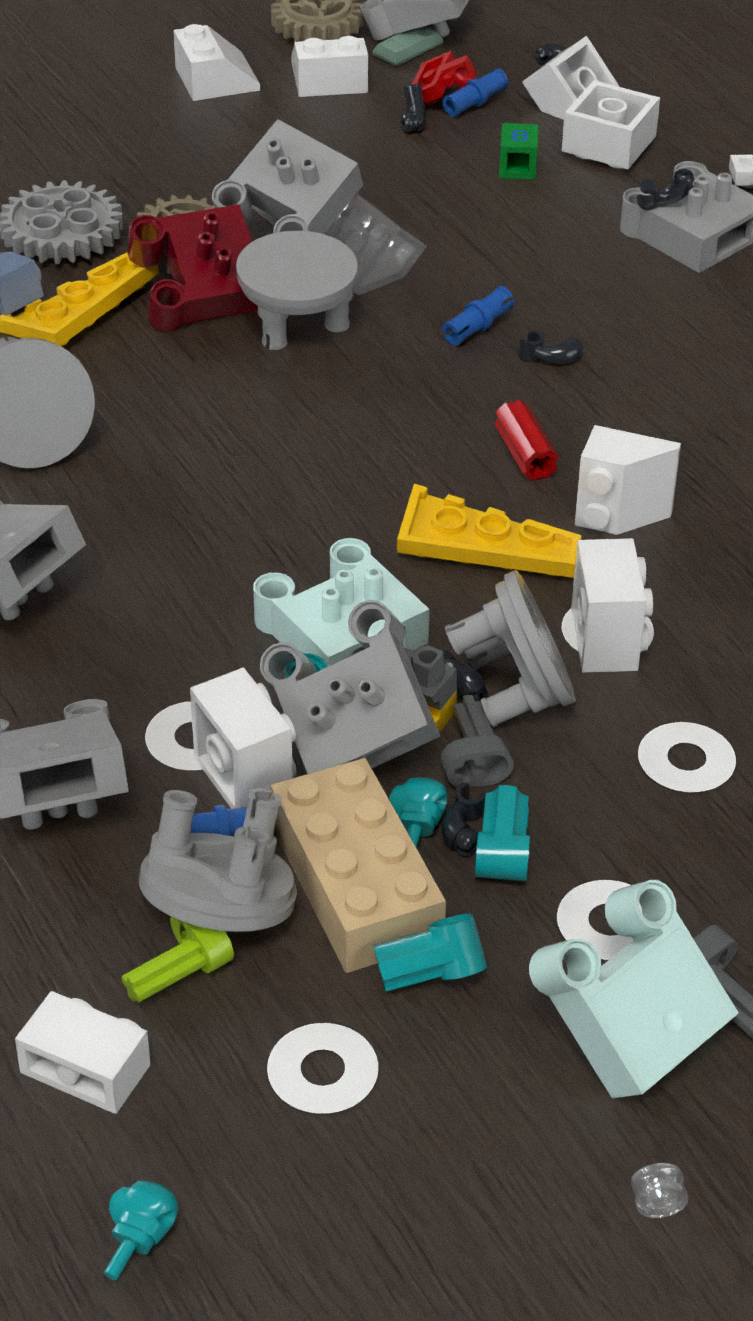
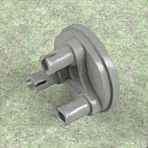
[236,231,358,350]
[0,337,95,468]
[445,570,576,727]
[139,788,297,932]

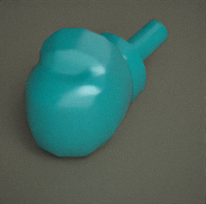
[389,778,447,848]
[103,1180,179,1281]

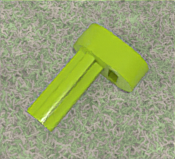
[121,916,234,1003]

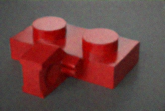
[412,51,477,106]

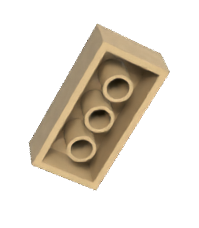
[270,758,446,973]

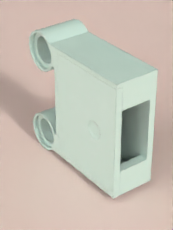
[253,538,429,667]
[529,880,738,1098]

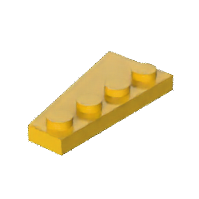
[0,253,159,346]
[397,484,582,578]

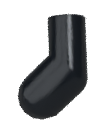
[400,83,425,133]

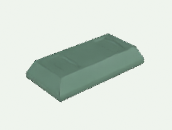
[372,26,443,67]

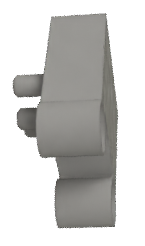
[360,0,469,40]
[212,119,363,234]
[620,161,753,273]
[0,501,86,620]
[260,600,440,774]
[0,699,129,830]

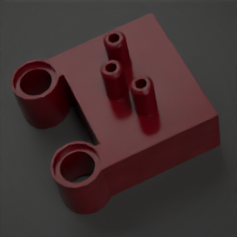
[127,204,258,332]

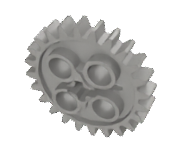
[0,180,123,264]

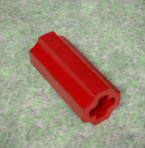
[495,400,559,481]

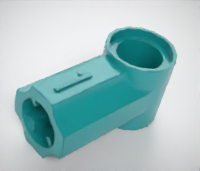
[475,785,530,882]
[373,913,487,992]

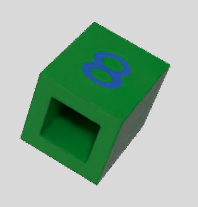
[499,123,539,180]

